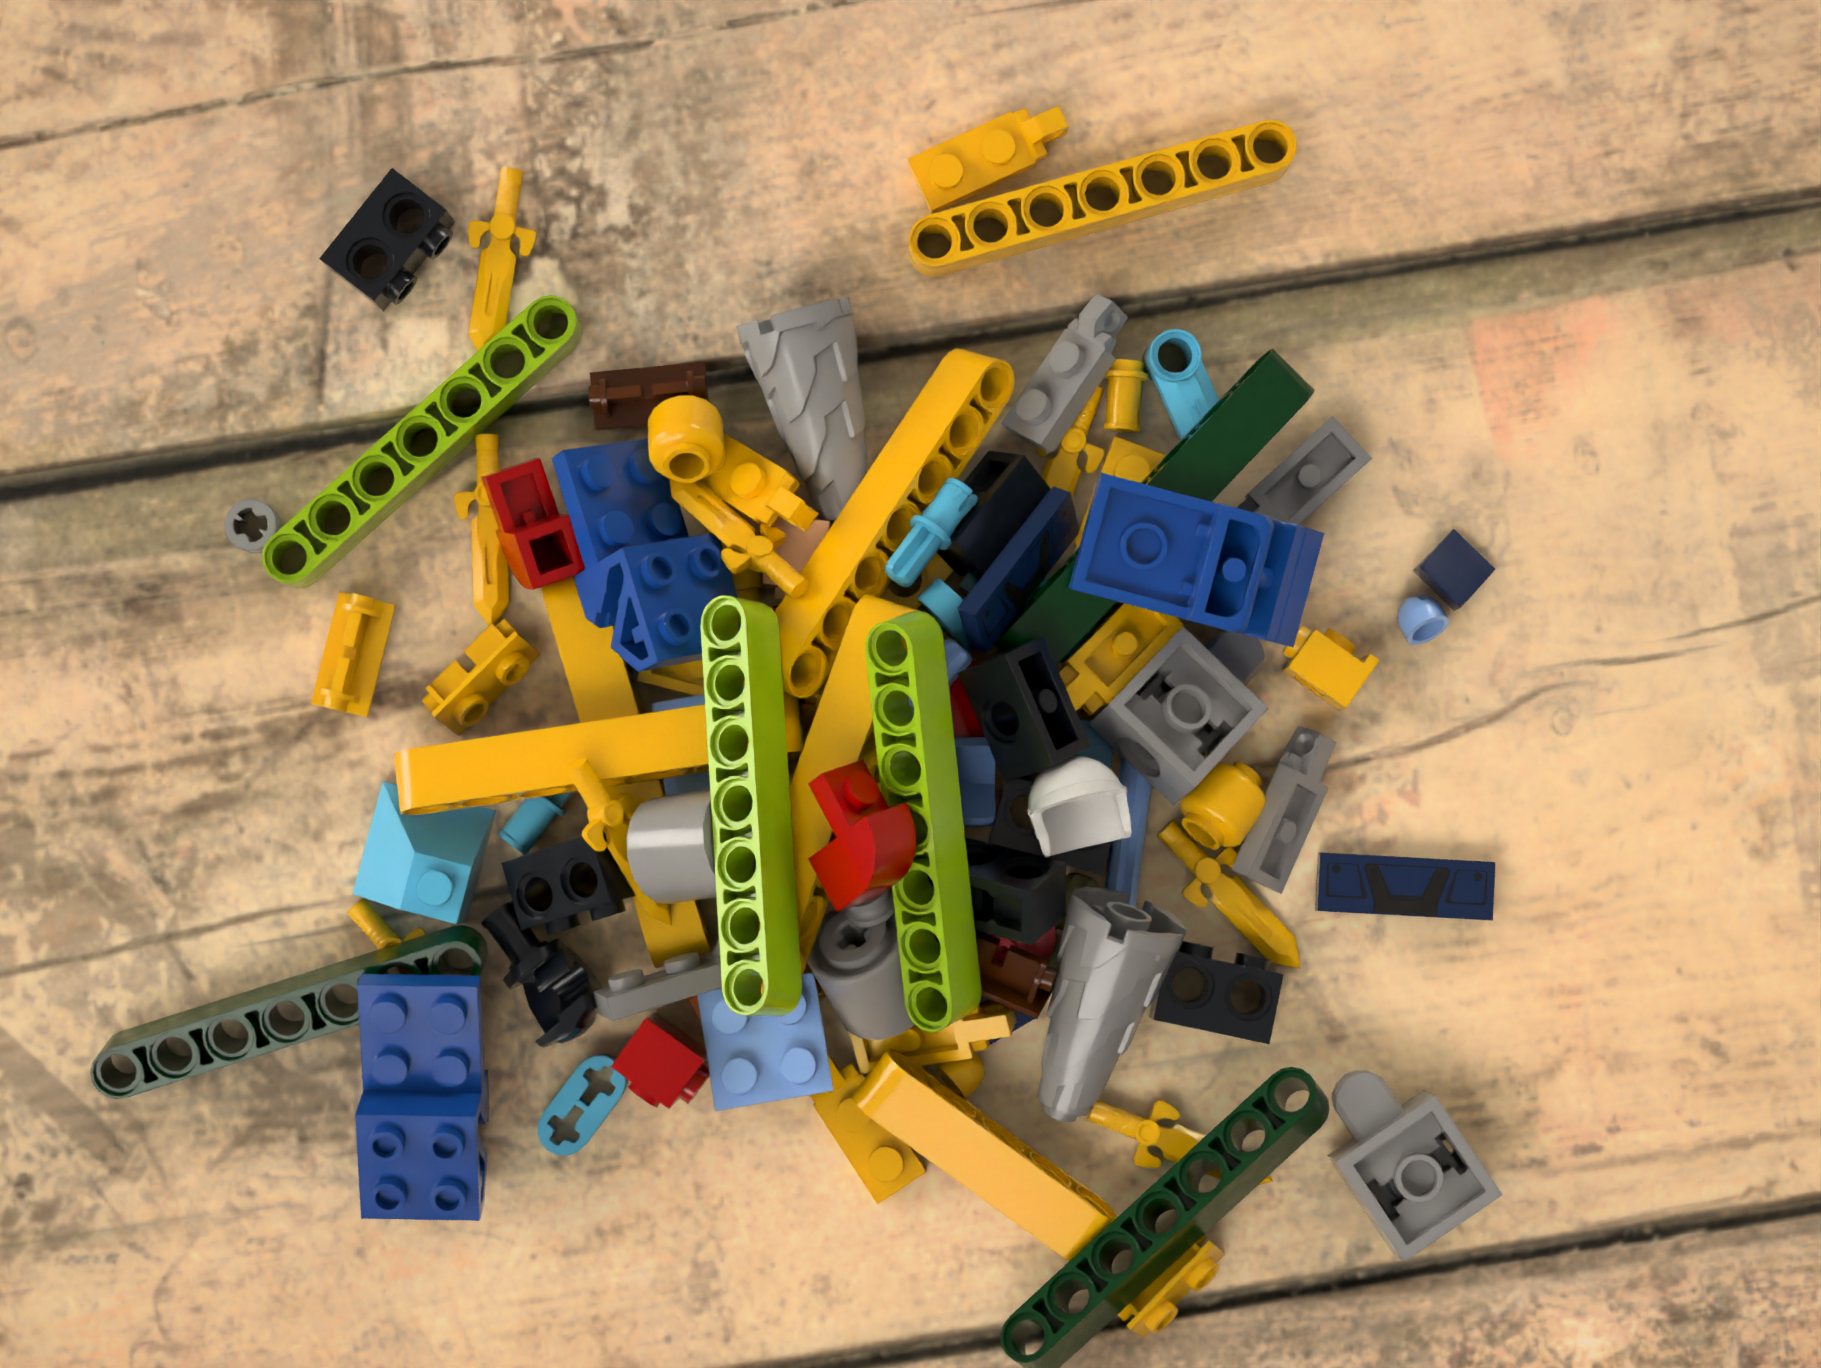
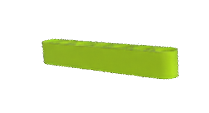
[262,295,582,588]
[700,595,802,1016]
[865,611,982,1032]

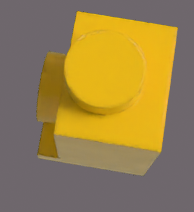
[1282,625,1380,711]

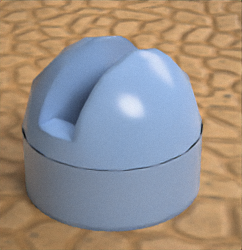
[1397,595,1449,645]

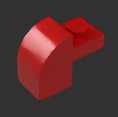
[481,458,585,590]
[808,760,916,912]

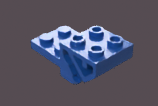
[551,438,741,672]
[1068,473,1324,647]
[355,974,490,1221]

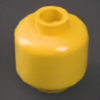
[648,395,724,483]
[1180,762,1266,850]

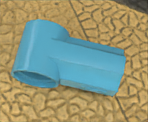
[1142,329,1219,441]

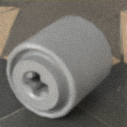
[626,789,756,904]
[807,909,915,1040]

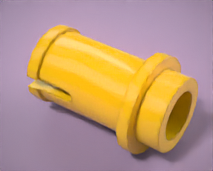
[1103,359,1149,433]

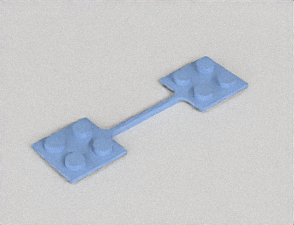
[651,687,834,1111]

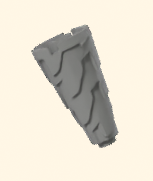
[736,297,868,526]
[1037,887,1186,1122]

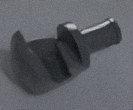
[481,901,603,1048]

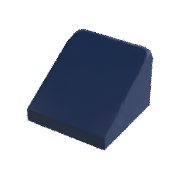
[1413,529,1495,611]

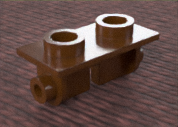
[589,362,709,430]
[975,930,1059,1019]

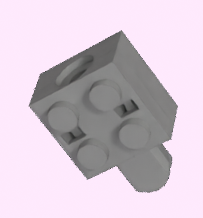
[1089,626,1269,806]
[1327,1070,1503,1262]

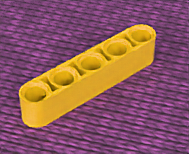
[852,1049,1118,1261]

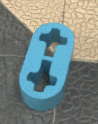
[917,577,974,654]
[538,1054,628,1156]

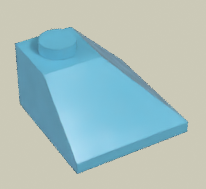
[352,781,496,924]

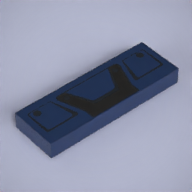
[958,486,1080,654]
[1315,852,1495,921]

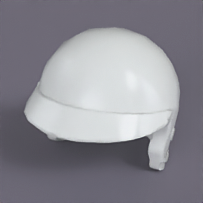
[1027,756,1132,857]

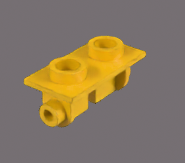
[310,591,396,718]
[421,618,541,736]
[1118,1235,1225,1338]

